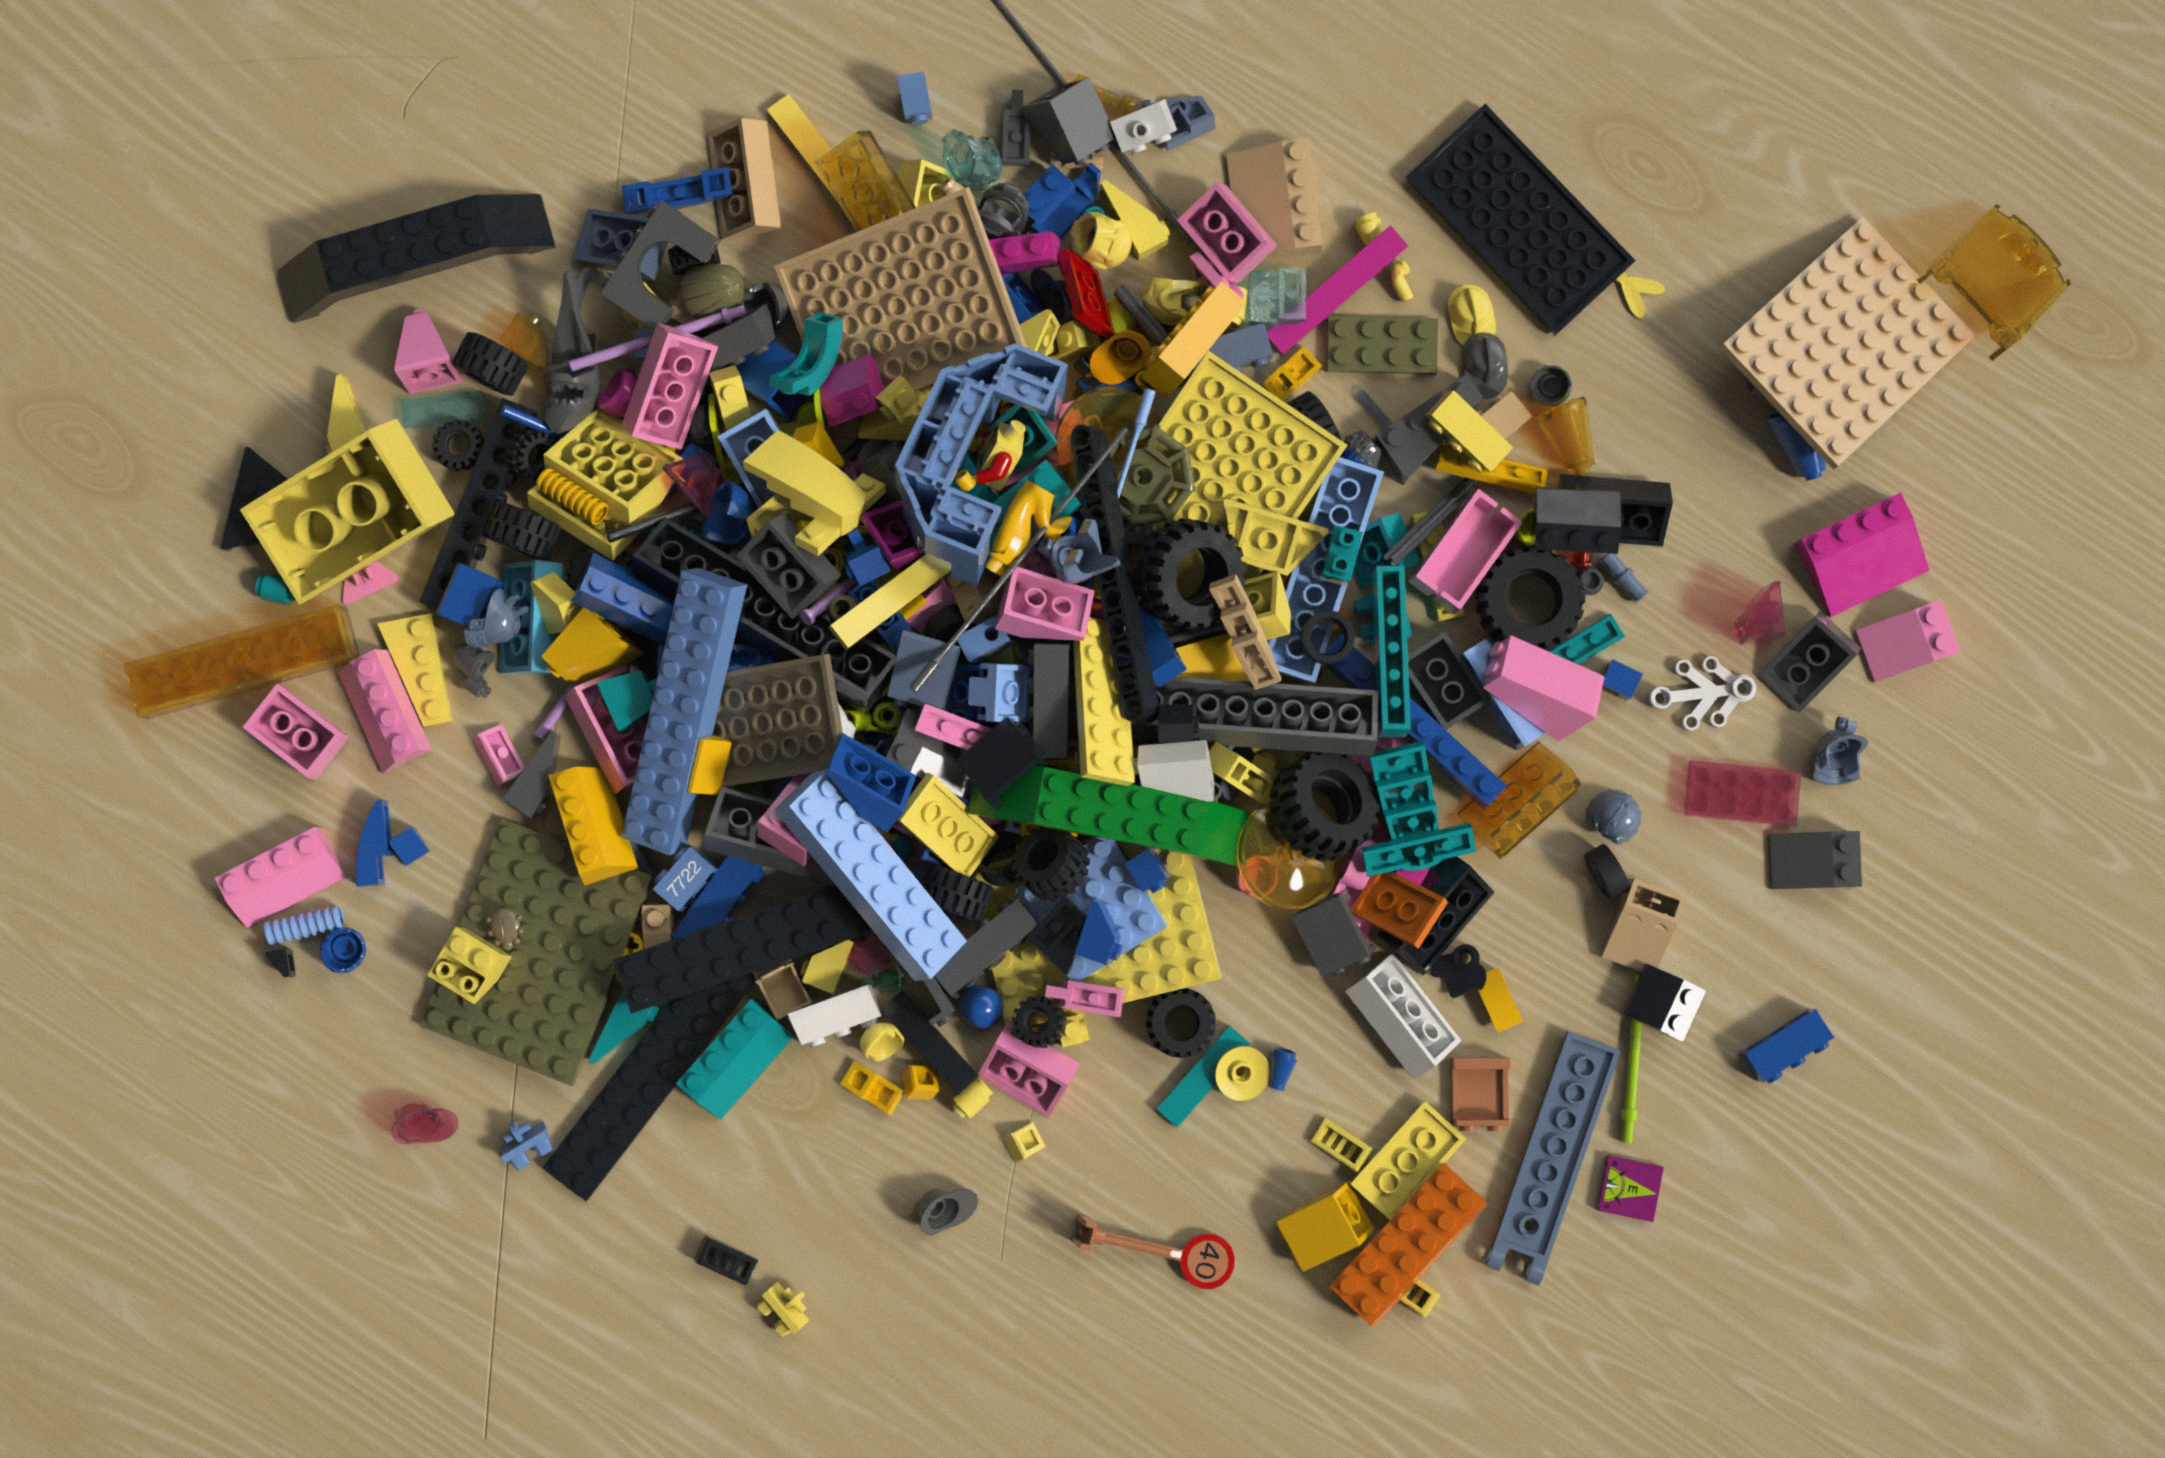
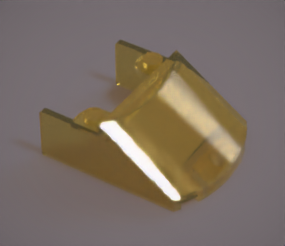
[1917,204,2071,361]

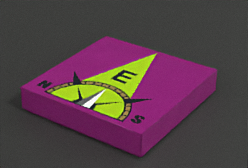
[1597,1155,1664,1222]

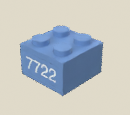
[653,847,719,912]

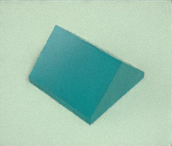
[988,404,1058,473]

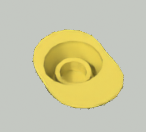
[1448,285,1496,346]

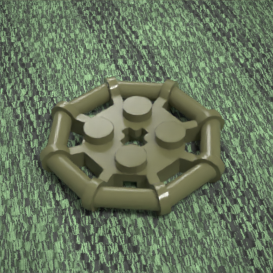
[1110,424,1197,526]

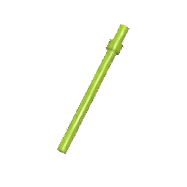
[1620,975,1642,1143]

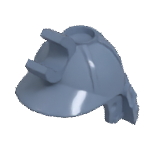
[464,589,529,649]
[1813,716,1868,785]

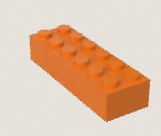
[1329,1163,1488,1328]

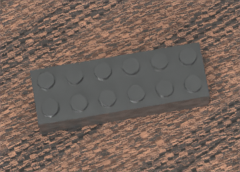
[704,786,884,886]

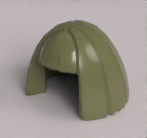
[681,264,745,327]

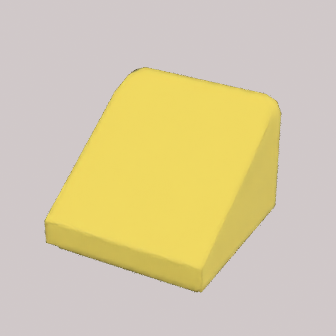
[1003,1122,1046,1162]

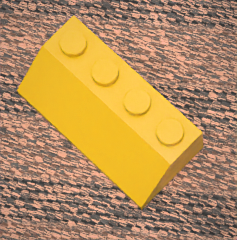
[549,767,638,886]

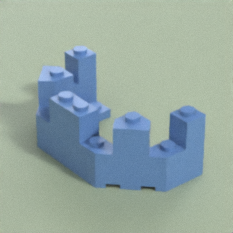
[895,343,1068,587]

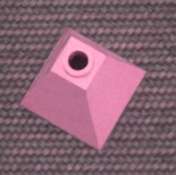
[394,310,463,394]

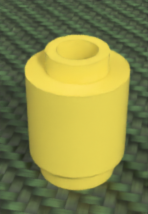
[952,1077,993,1118]

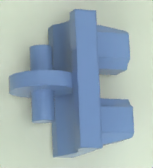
[500,1121,552,1171]

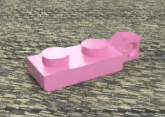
[1045,980,1125,1017]

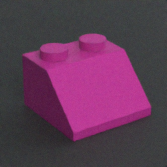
[821,353,884,427]

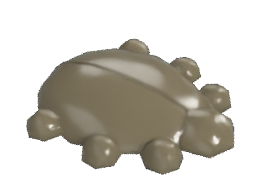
[485,908,524,951]

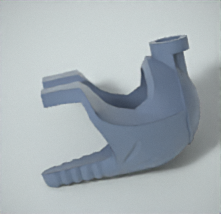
[1038,519,1120,584]

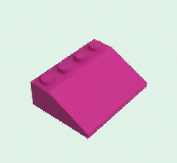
[1794,492,1930,617]

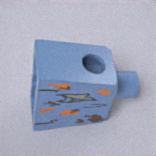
[957,616,1017,664]

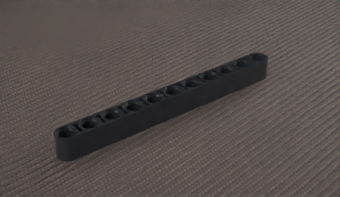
[1070,424,1159,723]

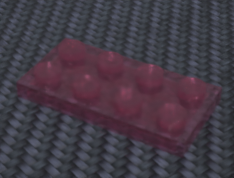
[1684,760,1801,827]

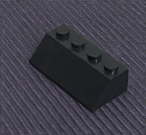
[1557,474,1673,547]
[1377,856,1495,976]

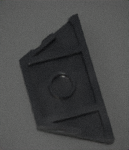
[220,447,288,551]

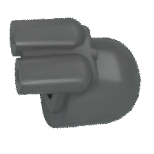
[454,643,495,698]

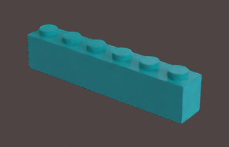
[1372,566,1411,737]

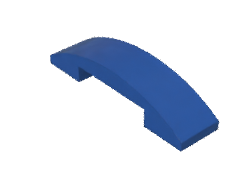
[621,167,733,214]

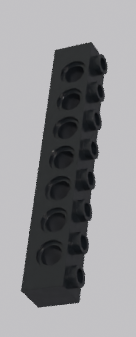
[419,398,538,610]

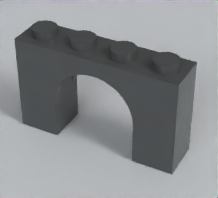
[600,201,721,331]

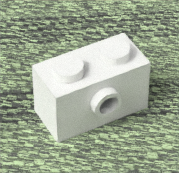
[1110,99,1177,155]

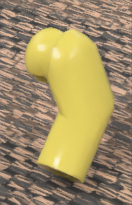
[1390,260,1413,302]

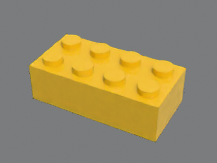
[1141,281,1247,399]

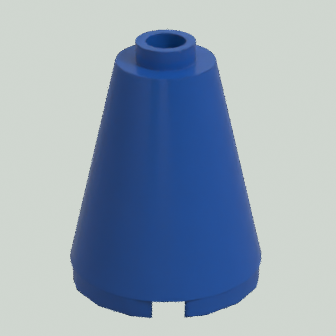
[1767,412,1826,481]

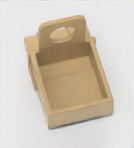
[753,960,813,1020]

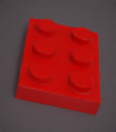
[1058,248,1116,340]

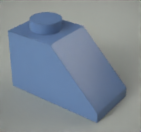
[897,71,933,125]

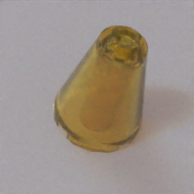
[1533,397,1595,476]

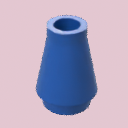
[1268,1047,1297,1091]

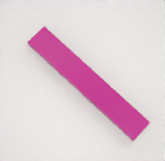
[1267,225,1408,355]

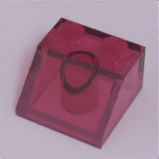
[1734,581,1786,645]

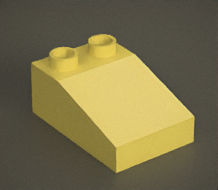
[240,419,455,605]

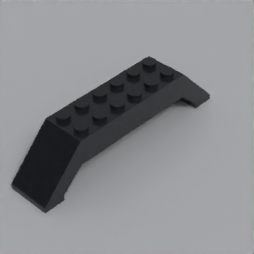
[278,194,556,323]

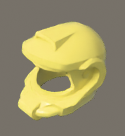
[1069,211,1132,270]
[1140,277,1205,327]

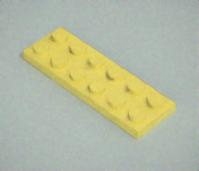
[1073,617,1135,786]

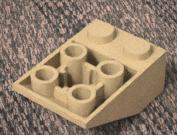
[1601,878,1687,972]

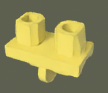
[757,1281,809,1337]

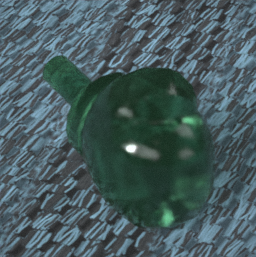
[858,969,905,993]

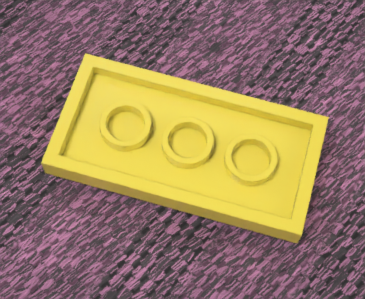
[897,772,999,877]
[1350,1101,1466,1220]

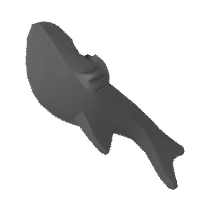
[543,267,601,434]

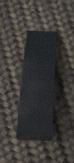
[881,990,979,1095]

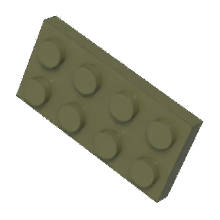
[1327,316,1438,375]

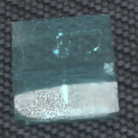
[1248,268,1306,326]

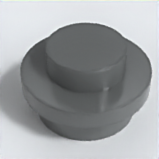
[1577,568,1604,596]

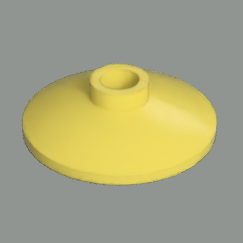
[1215,1046,1270,1101]

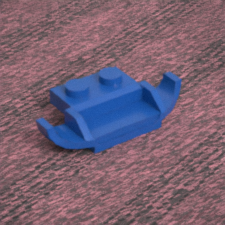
[1024,163,1101,240]

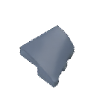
[1142,96,1216,151]

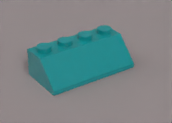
[676,999,795,1119]

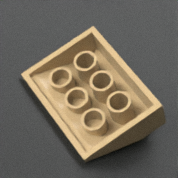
[1226,138,1323,259]

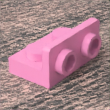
[1189,252,1244,299]

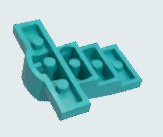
[1361,741,1476,877]

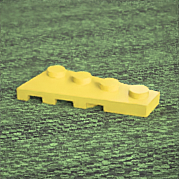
[377,613,453,727]

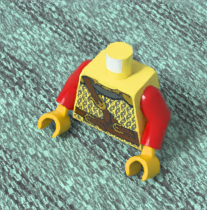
[955,420,1026,491]

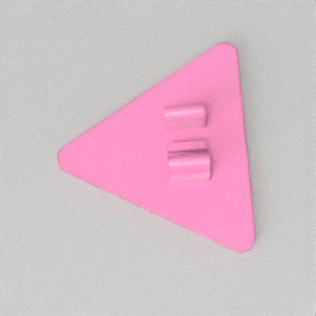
[343,561,399,605]

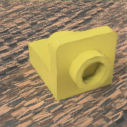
[876,375,919,425]

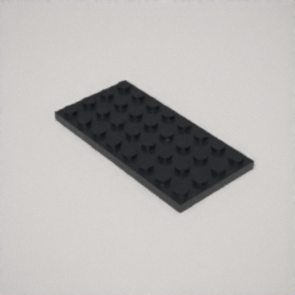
[1405,103,1636,336]

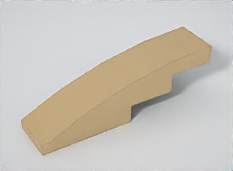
[1209,574,1281,690]

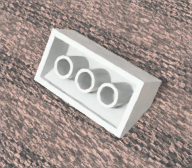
[1345,953,1461,1080]

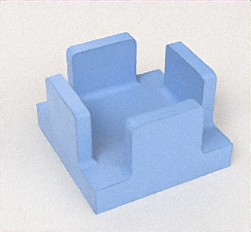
[968,663,1032,722]

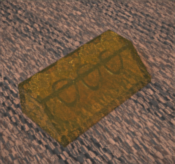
[1457,741,1583,860]

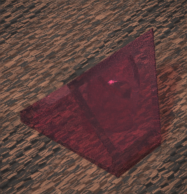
[662,454,721,519]

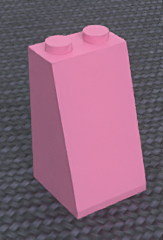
[1483,635,1604,742]

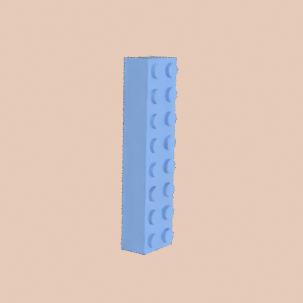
[1268,457,1384,685]
[774,769,966,981]

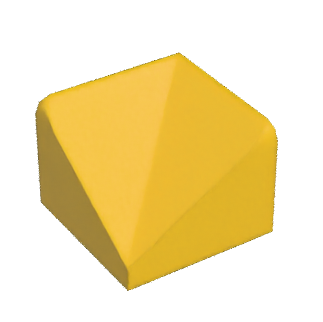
[902,1065,939,1100]

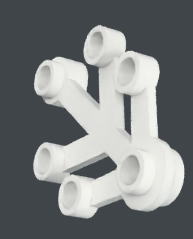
[1649,656,1756,731]

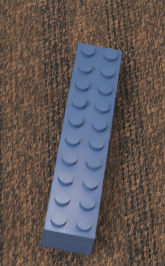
[622,568,747,856]

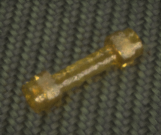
[1074,73,1137,115]

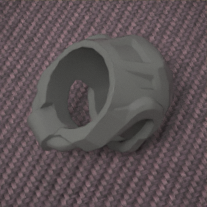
[977,182,1029,240]

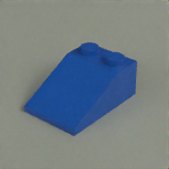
[826,733,916,832]

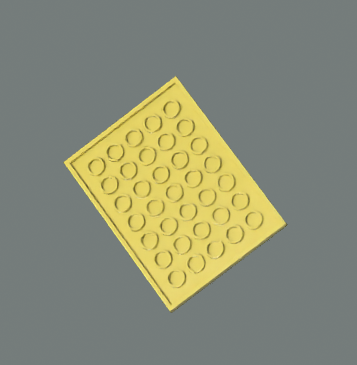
[1104,351,1347,599]
[970,837,1222,1026]

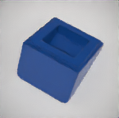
[388,827,430,866]

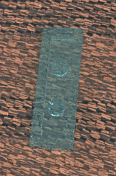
[401,390,487,429]

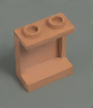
[1451,1057,1511,1131]

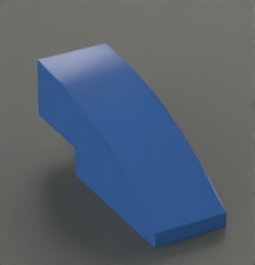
[356,800,393,887]

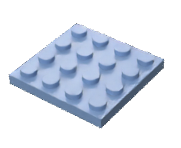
[1015,838,1168,981]

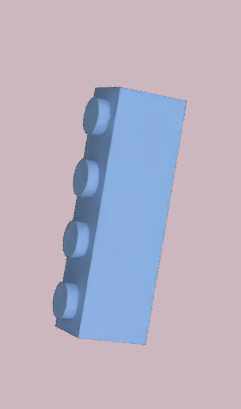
[1461,638,1545,750]

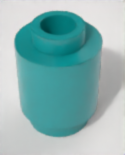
[255,573,296,606]

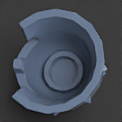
[1586,789,1642,845]

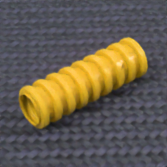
[536,468,608,525]

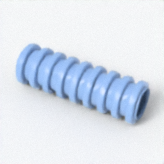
[264,905,345,946]

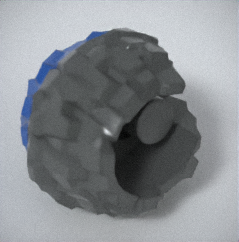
[1340,430,1383,469]

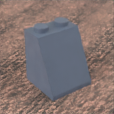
[887,630,962,712]

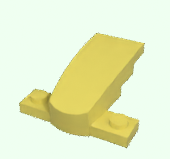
[743,430,886,556]

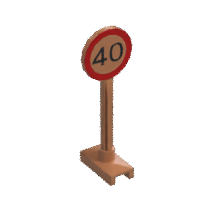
[1071,1214,1235,1289]

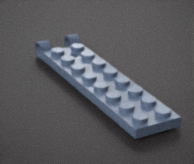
[1485,1031,1621,1286]

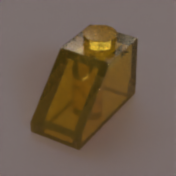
[499,312,550,372]

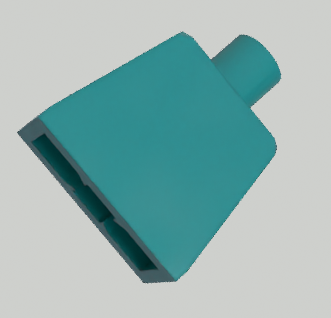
[597,671,658,733]

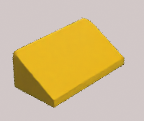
[687,735,731,795]

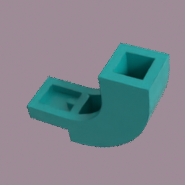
[770,312,843,396]

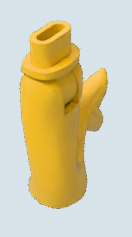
[985,480,1072,577]

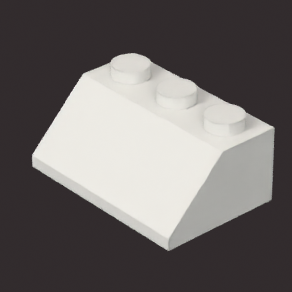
[788,984,882,1048]

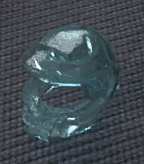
[942,129,1003,191]

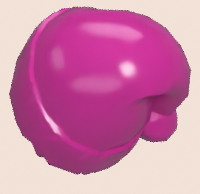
[597,368,638,419]

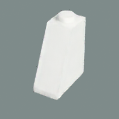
[1133,740,1214,802]

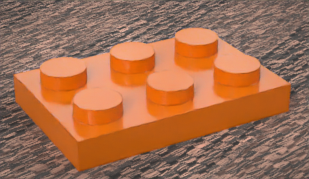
[1350,871,1448,949]

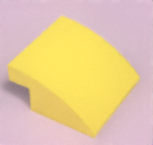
[527,407,683,560]

